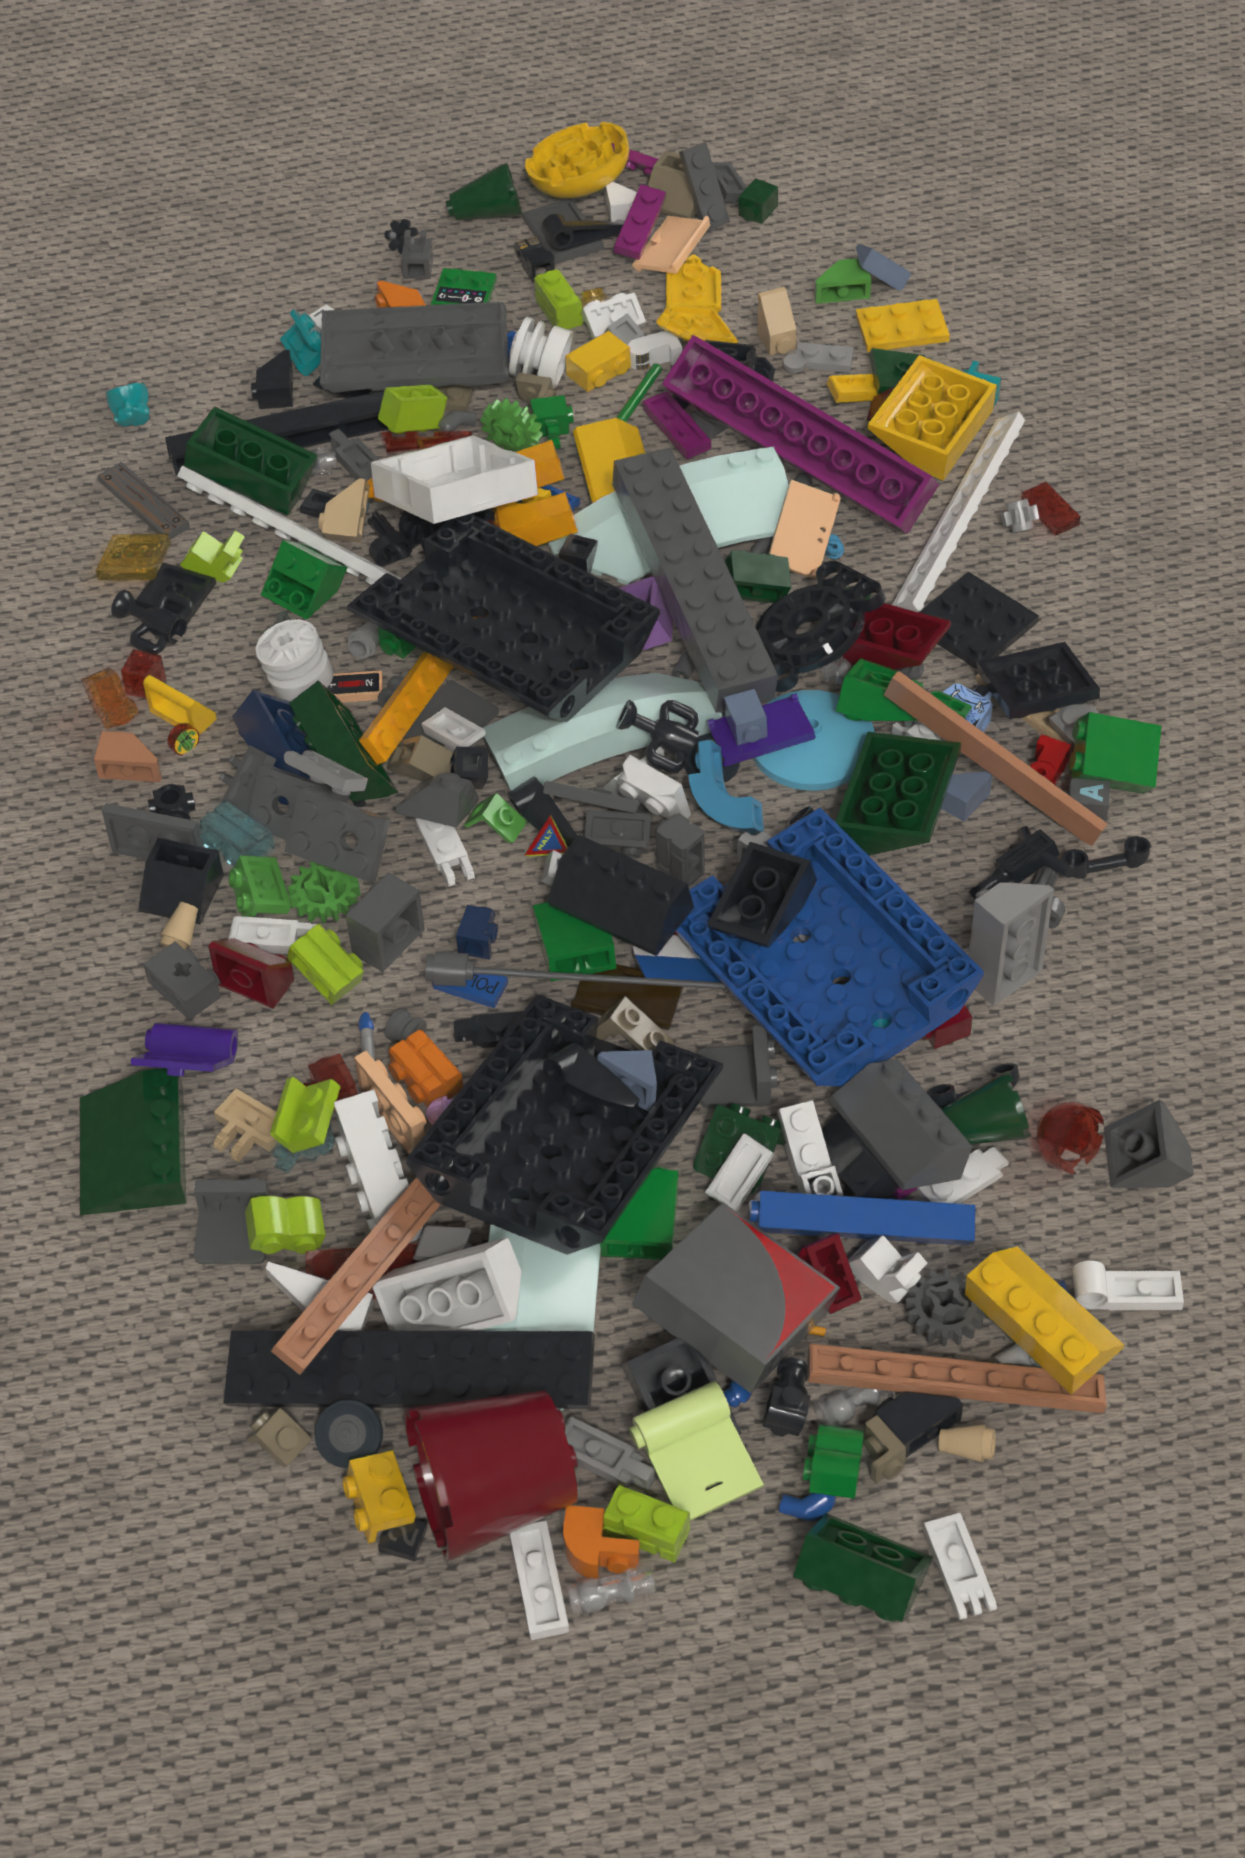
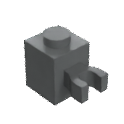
[401,230,433,279]

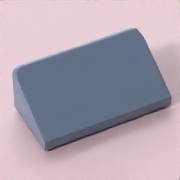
[856,244,911,291]

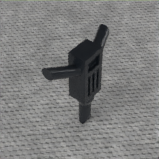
[969,826,1076,899]

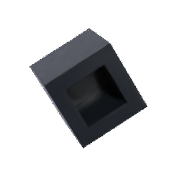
[451,746,488,789]

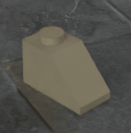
[385,735,454,781]

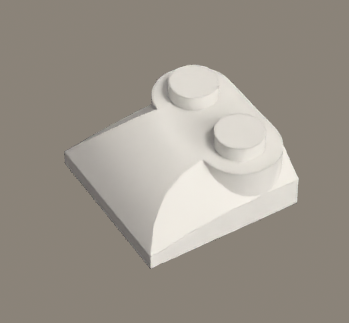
[617,755,691,819]

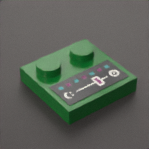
[431,268,497,305]

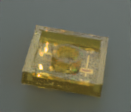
[96,533,171,581]

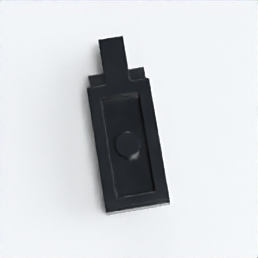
[454,1011,523,1048]

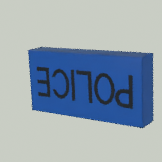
[433,974,508,1009]

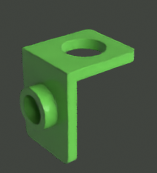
[463,793,526,843]

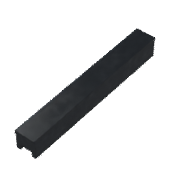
[165,390,389,475]

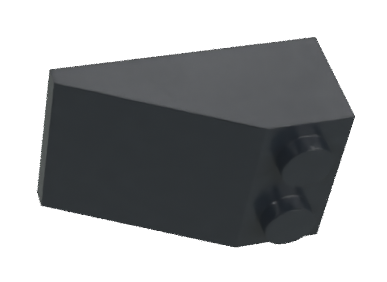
[707,842,817,948]
[621,1338,742,1435]

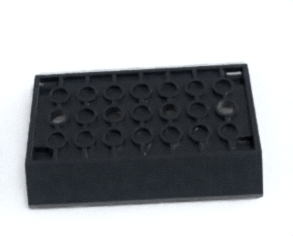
[347,514,660,722]
[406,994,723,1255]

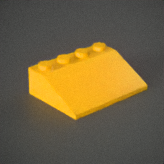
[868,355,997,481]

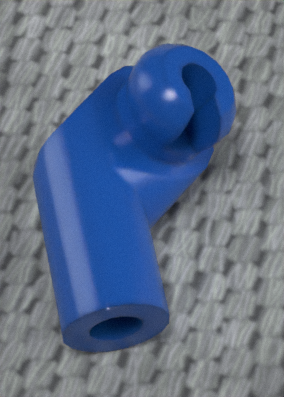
[779,1493,836,1522]

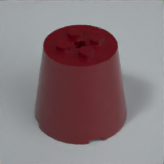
[404,1390,578,1562]

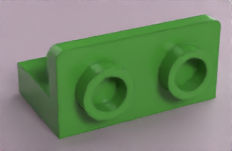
[229,855,292,917]

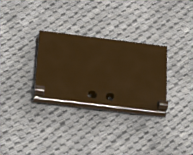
[570,964,684,1030]

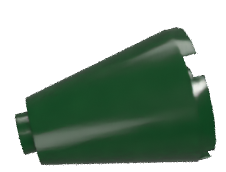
[446,163,522,220]
[941,1071,1031,1144]

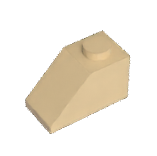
[758,287,796,356]
[319,478,370,543]

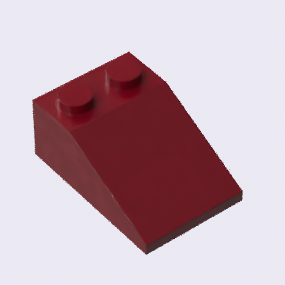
[842,603,951,669]

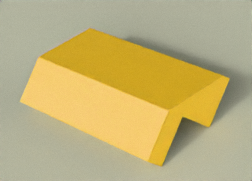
[573,418,645,503]

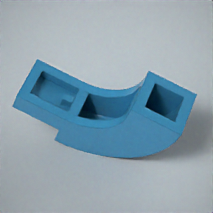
[688,740,764,835]

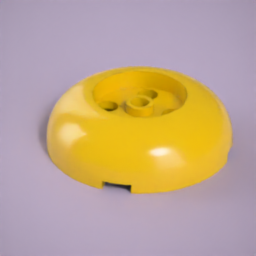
[525,122,630,199]

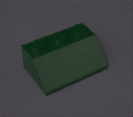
[793,1513,933,1622]

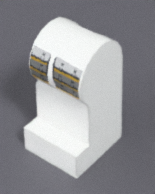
[628,331,682,370]

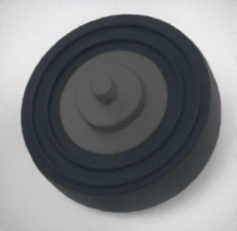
[314,1399,383,1468]

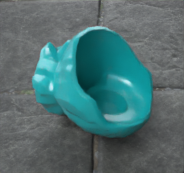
[106,382,150,427]

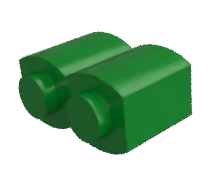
[803,1424,864,1499]

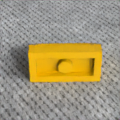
[143,675,217,736]

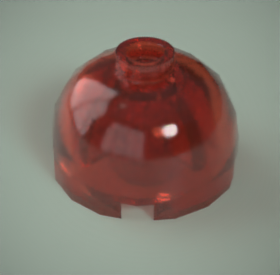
[1036,1101,1104,1175]

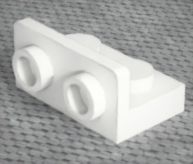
[581,292,646,340]

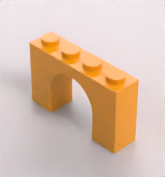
[493,440,578,546]

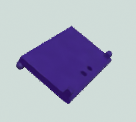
[706,693,816,767]

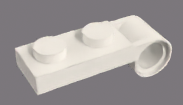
[1072,1261,1184,1310]

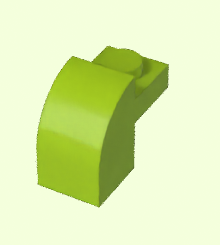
[180,530,245,583]

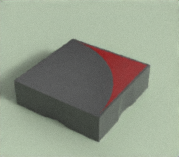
[632,1202,840,1393]

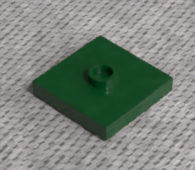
[869,348,925,394]

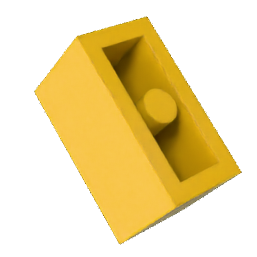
[565,331,631,392]

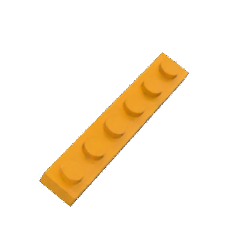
[359,651,454,765]

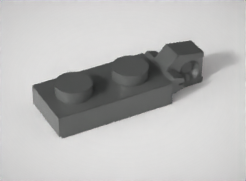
[329,429,380,481]

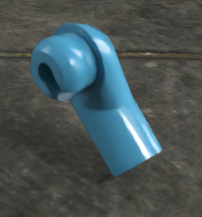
[823,532,844,559]

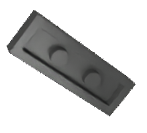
[679,143,730,230]

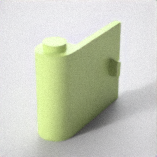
[629,1380,764,1522]

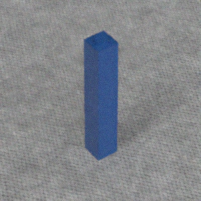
[748,1191,976,1245]

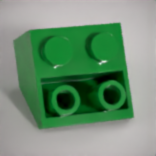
[260,540,348,620]

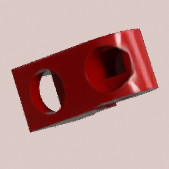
[1030,734,1071,785]

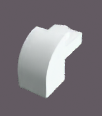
[848,1235,927,1303]

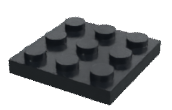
[919,571,1039,669]
[977,642,1100,719]

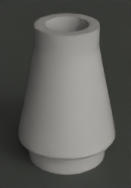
[347,621,379,659]

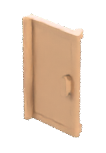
[632,216,710,274]
[768,480,841,579]

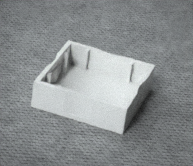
[371,435,538,524]

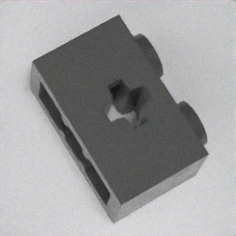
[143,942,221,1020]

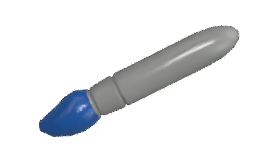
[358,1012,375,1061]

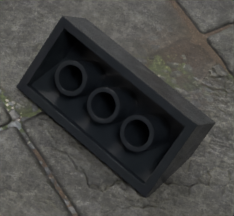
[548,835,694,956]

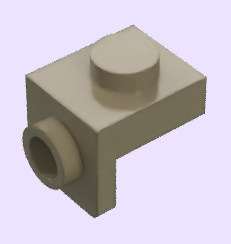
[246,1408,312,1467]

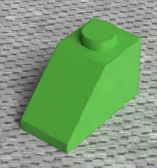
[815,258,871,304]

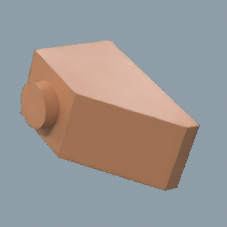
[94,731,162,782]

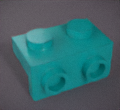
[279,309,321,376]

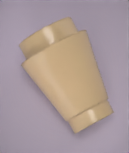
[160,902,198,950]
[939,1424,996,1463]

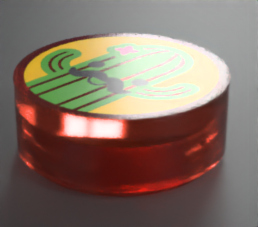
[167,723,199,756]

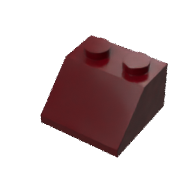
[208,938,294,1009]

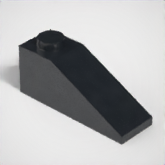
[821,1112,900,1199]

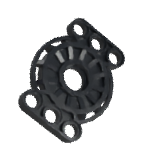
[756,560,886,692]

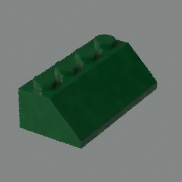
[184,406,318,516]
[289,680,399,802]

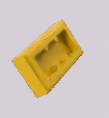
[826,374,878,403]

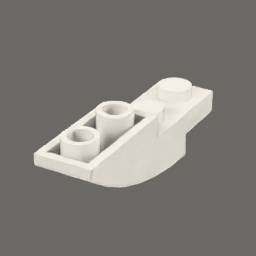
[777,1100,844,1240]

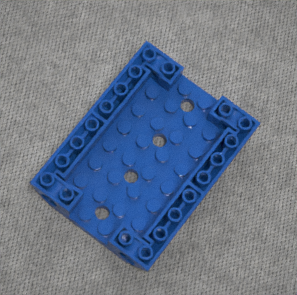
[676,808,984,1086]

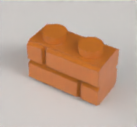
[388,1029,463,1108]

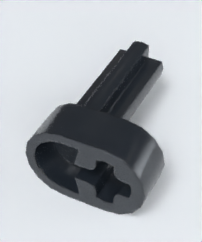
[367,511,413,567]

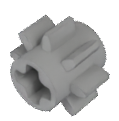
[1001,499,1040,533]

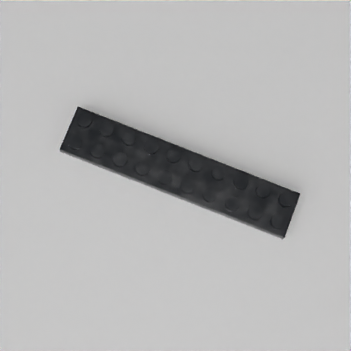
[223,1331,595,1409]

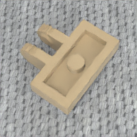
[213,1089,278,1162]

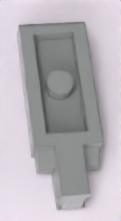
[565,1417,655,1491]

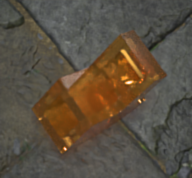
[81,667,139,730]

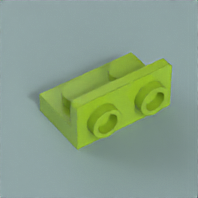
[270,1077,340,1153]

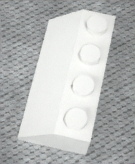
[373,1237,522,1331]

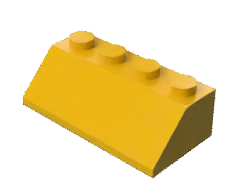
[965,1246,1124,1395]

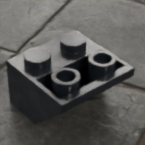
[138,838,224,925]

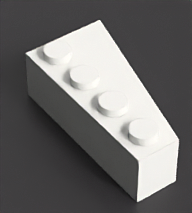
[334,1089,423,1242]

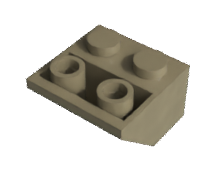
[648,151,714,219]

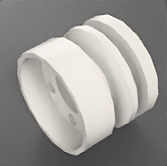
[509,317,573,389]
[255,619,334,702]

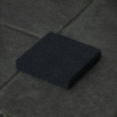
[135,562,216,623]

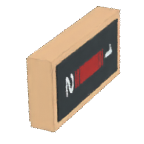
[327,671,383,702]

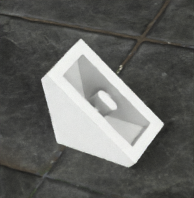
[605,182,637,222]

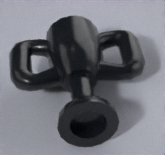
[111,590,194,655]
[616,700,699,773]

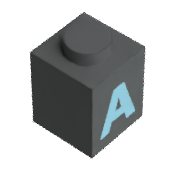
[1063,778,1110,822]

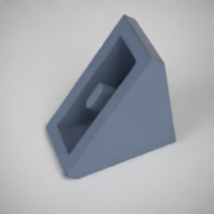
[941,771,992,822]
[598,1050,657,1112]

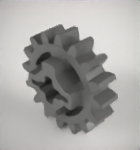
[905,1269,985,1347]

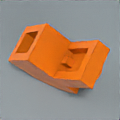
[563,1505,640,1581]

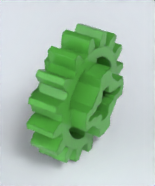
[480,398,543,452]
[288,861,361,923]

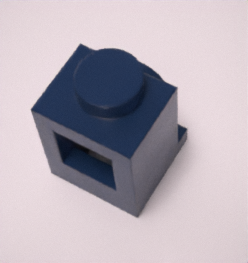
[456,905,498,960]

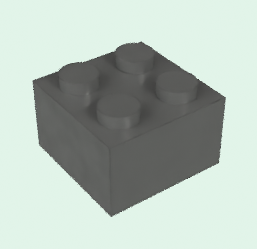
[346,872,425,972]

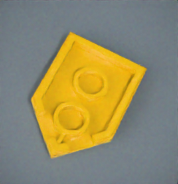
[666,254,721,313]
[656,304,738,343]

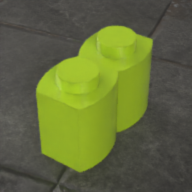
[245,1196,326,1254]

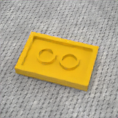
[855,299,950,352]

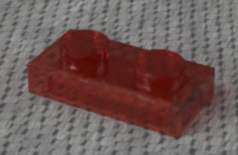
[1021,482,1081,536]

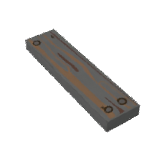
[98,462,190,542]

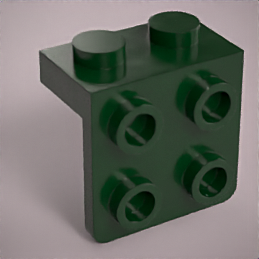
[693,1102,786,1194]

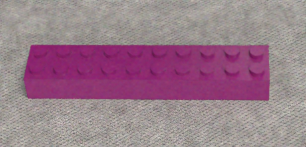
[662,335,939,534]

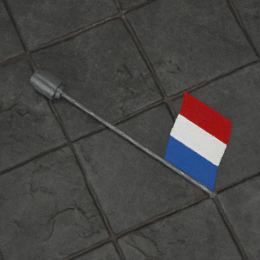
[425,932,730,993]

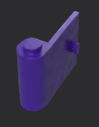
[131,1023,238,1076]

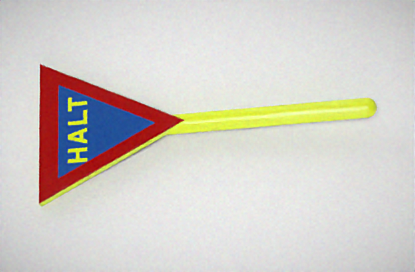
[524,815,568,857]

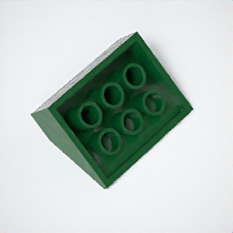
[835,732,962,856]
[80,1068,187,1216]

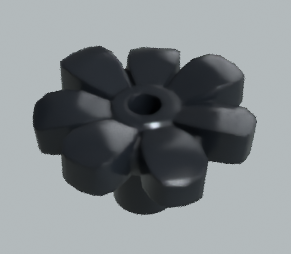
[384,219,418,254]

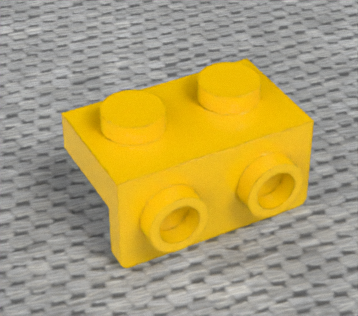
[342,1450,416,1544]

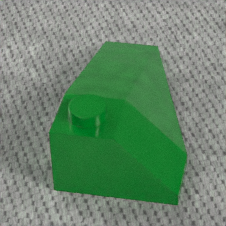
[836,659,972,721]

